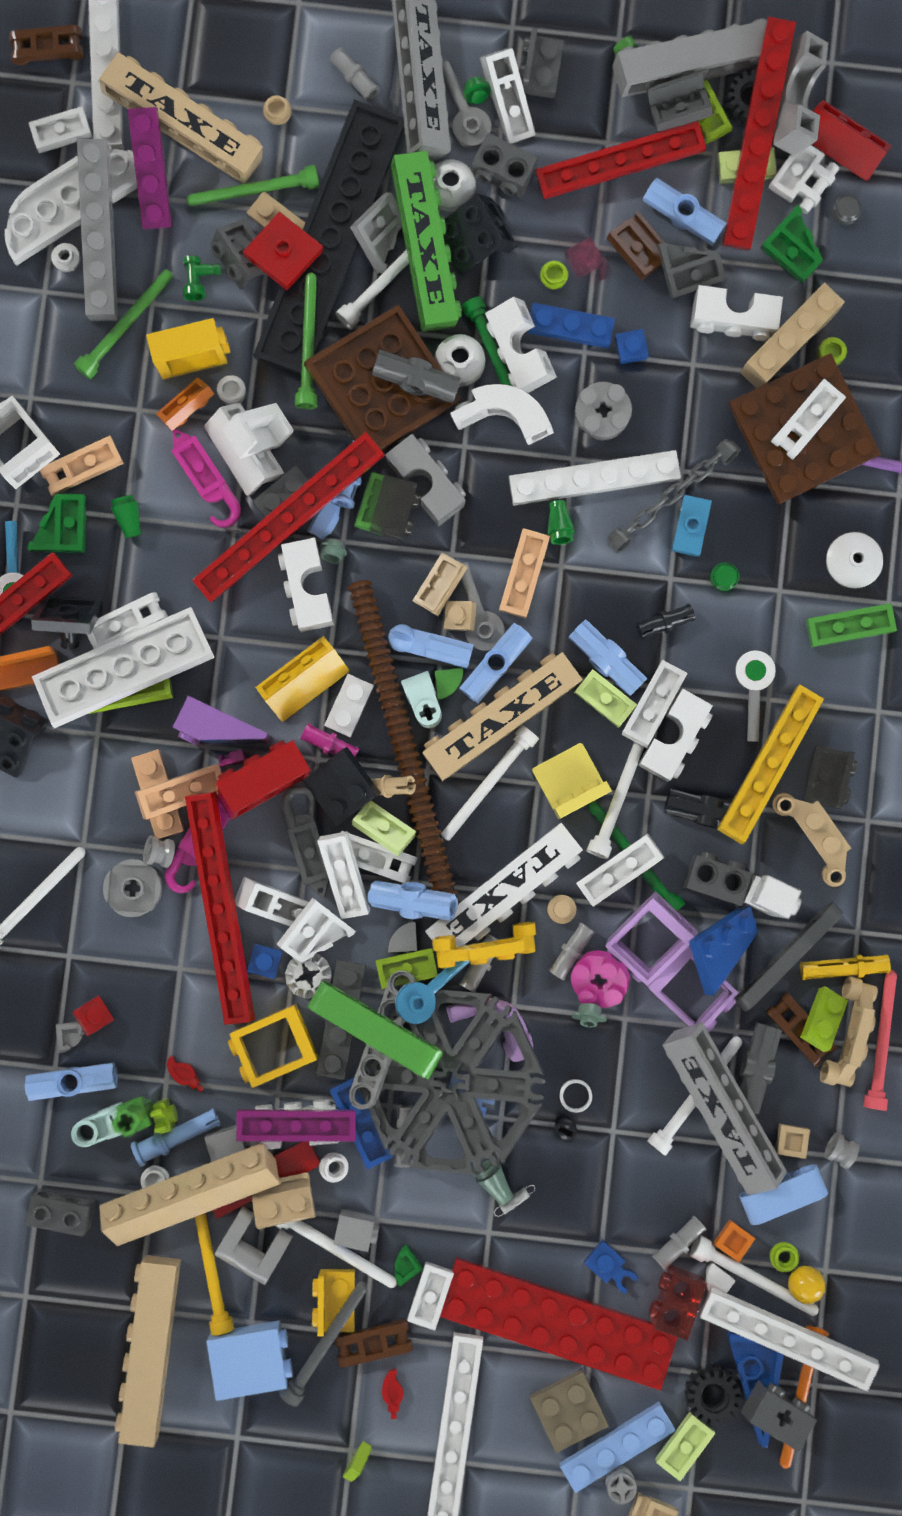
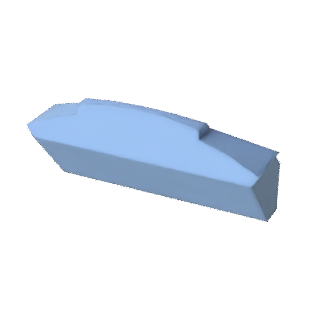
[307,502,340,540]

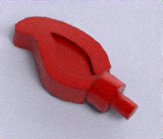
[167,1055,204,1093]
[382,1368,404,1419]

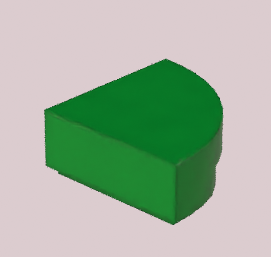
[394,1243,423,1287]

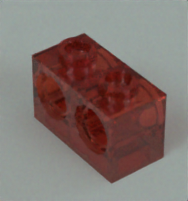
[648,1265,707,1341]

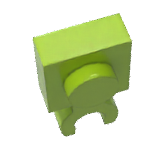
[150,1098,178,1134]

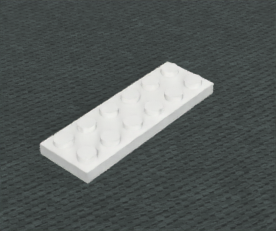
[32,607,215,728]

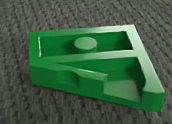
[760,205,823,284]
[27,494,87,553]

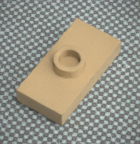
[413,553,467,616]

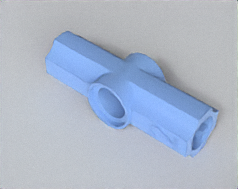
[643,178,727,246]
[568,619,647,697]
[459,623,533,704]
[368,880,458,921]
[25,1062,118,1101]

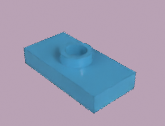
[671,495,712,557]

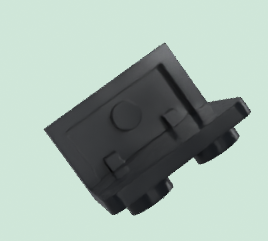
[0,695,49,777]

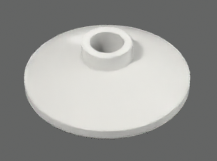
[826,532,883,589]

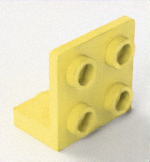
[532,743,612,819]

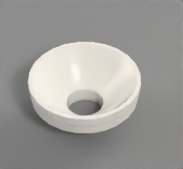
[433,159,476,212]
[435,334,485,387]

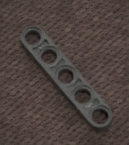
[735,901,844,1012]

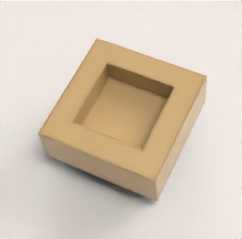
[444,601,477,631]
[775,1123,810,1159]

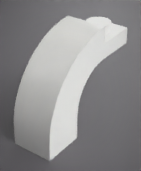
[451,384,554,445]

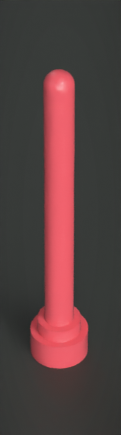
[863,970,897,1111]

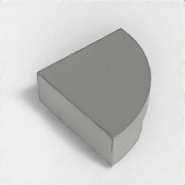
[388,922,417,953]
[56,1022,85,1053]

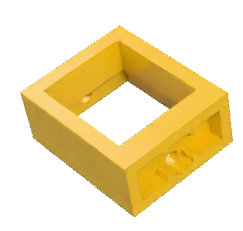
[146,318,231,380]
[228,1003,319,1088]

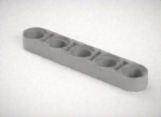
[349,970,417,1109]

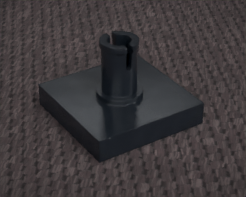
[31,596,103,650]

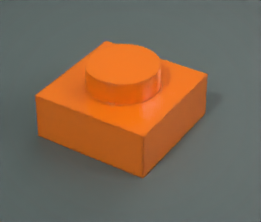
[713,1219,756,1263]

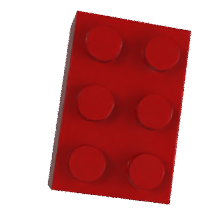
[214,740,311,821]

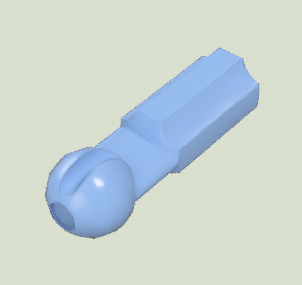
[388,624,474,669]

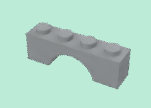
[773,31,828,156]

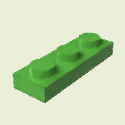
[805,603,897,648]

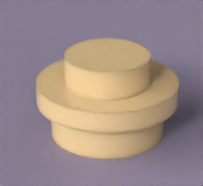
[263,95,291,125]
[547,895,576,924]

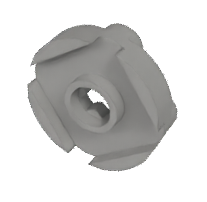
[575,382,632,440]
[103,859,163,917]

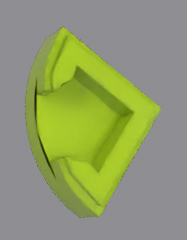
[342,1441,372,1482]

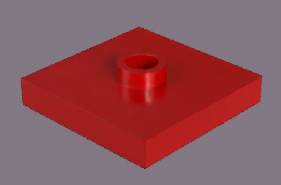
[243,211,323,290]

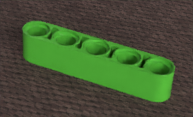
[307,981,444,1079]

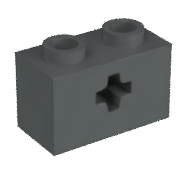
[740,1380,817,1452]

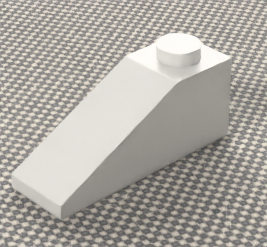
[480,48,535,144]
[235,877,330,926]

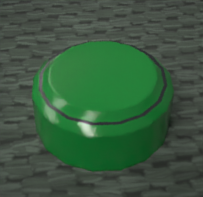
[710,562,739,591]

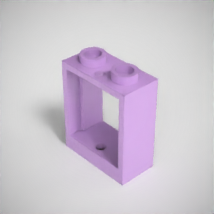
[605,891,698,986]
[644,946,739,1032]

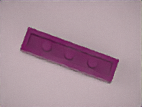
[127,107,172,229]
[236,1109,356,1142]

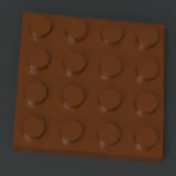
[304,305,461,450]
[728,353,881,505]

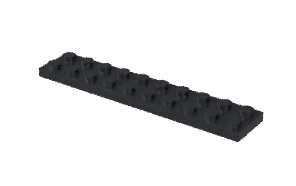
[253,99,405,376]

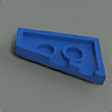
[689,906,758,996]

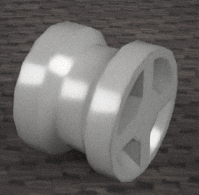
[143,836,175,868]
[824,1132,860,1170]
[605,1465,637,1504]

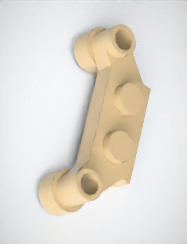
[772,793,852,887]
[820,976,878,1087]

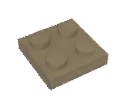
[530,1369,609,1453]

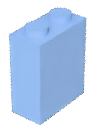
[207,1320,293,1401]

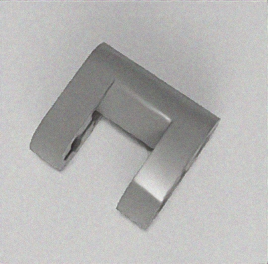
[214,1206,293,1285]

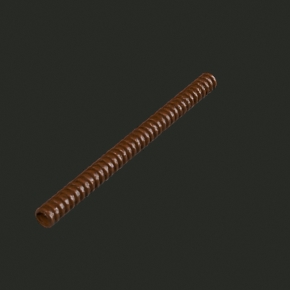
[347,580,461,905]

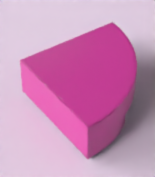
[218,749,247,768]

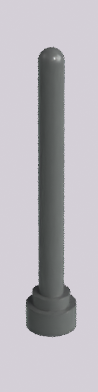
[279,1282,367,1407]

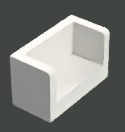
[222,403,293,459]

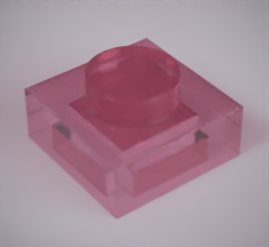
[566,237,604,278]

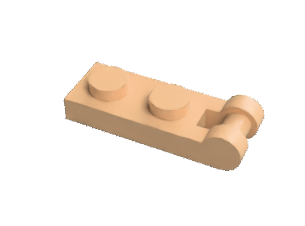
[40,436,124,497]

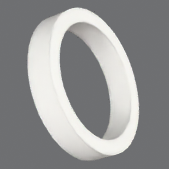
[559,1079,592,1113]

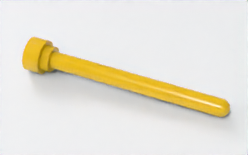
[195,1213,234,1336]

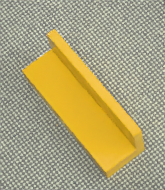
[255,636,349,722]

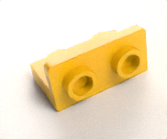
[312,1269,355,1336]

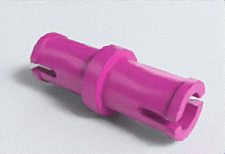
[300,723,359,757]

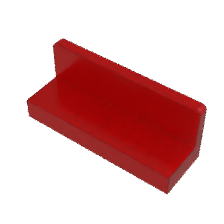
[811,100,892,181]

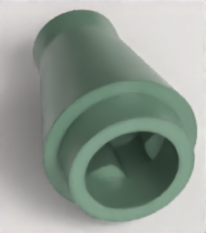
[475,1160,514,1205]

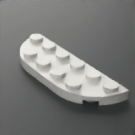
[5,146,137,266]

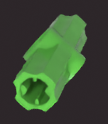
[111,1096,154,1137]

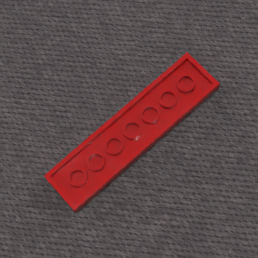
[440,1257,679,1391]

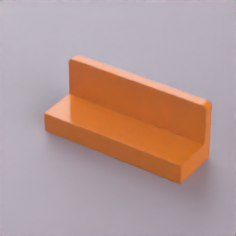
[0,646,61,692]

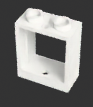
[0,396,60,489]

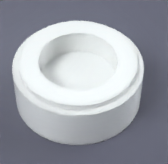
[217,375,246,405]

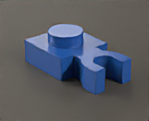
[584,1239,639,1294]

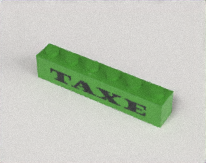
[391,151,461,332]

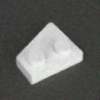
[277,898,356,963]

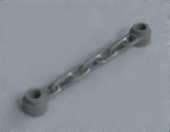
[607,439,741,554]

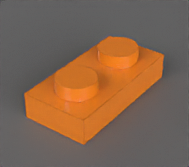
[156,377,214,431]

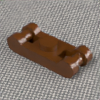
[9,25,84,66]
[765,992,837,1067]
[334,1319,413,1367]

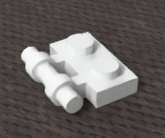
[768,145,839,214]

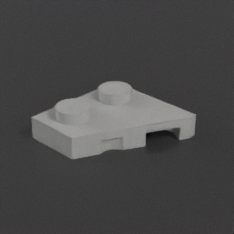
[350,193,402,273]

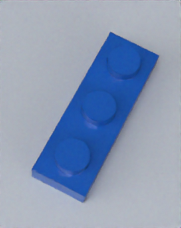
[527,303,615,349]
[329,1077,394,1170]

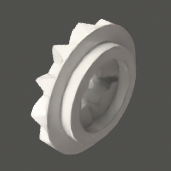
[285,953,332,999]

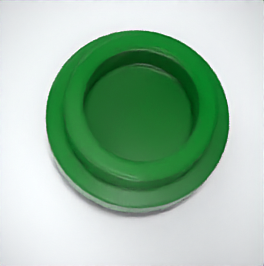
[463,76,491,104]

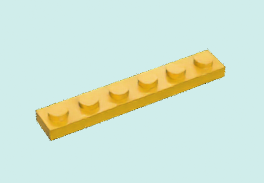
[717,684,824,845]

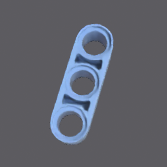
[739,1164,828,1225]

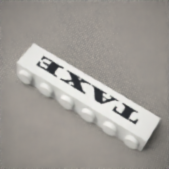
[425,823,583,947]

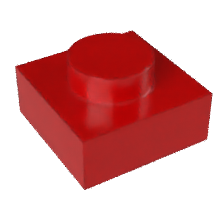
[72,996,114,1037]

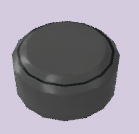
[832,195,862,226]

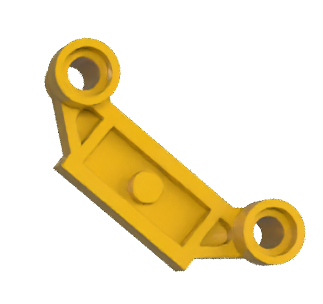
[432,922,537,968]

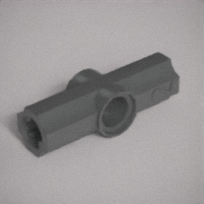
[371,350,461,403]
[739,1022,782,1115]

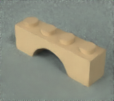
[740,282,845,388]

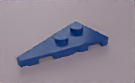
[727,1330,784,1448]

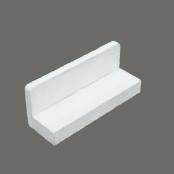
[204,403,284,496]

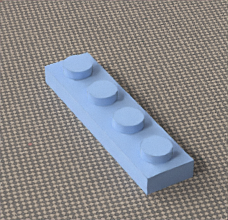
[559,1401,676,1493]

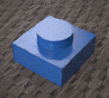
[614,329,649,365]
[247,943,283,979]

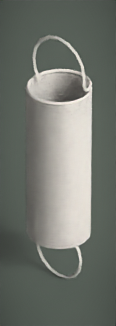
[494,1185,535,1216]

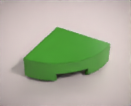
[435,668,463,700]

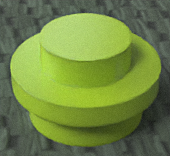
[540,261,568,290]

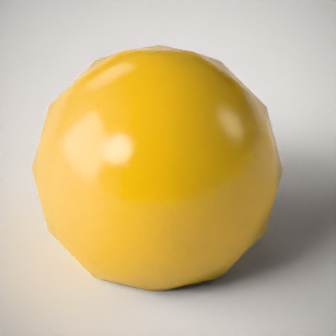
[788,1266,825,1304]

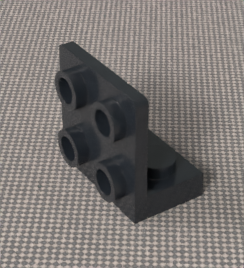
[443,194,518,275]

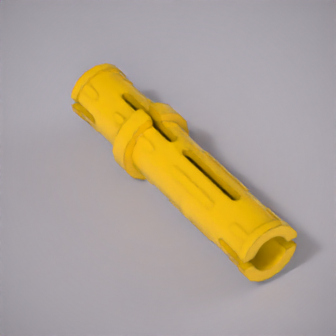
[800,954,891,980]

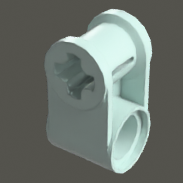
[401,671,442,729]
[71,1102,122,1147]

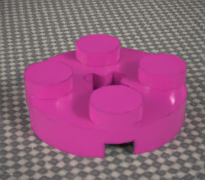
[571,951,630,1008]

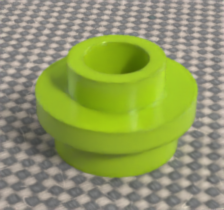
[769,1242,799,1272]

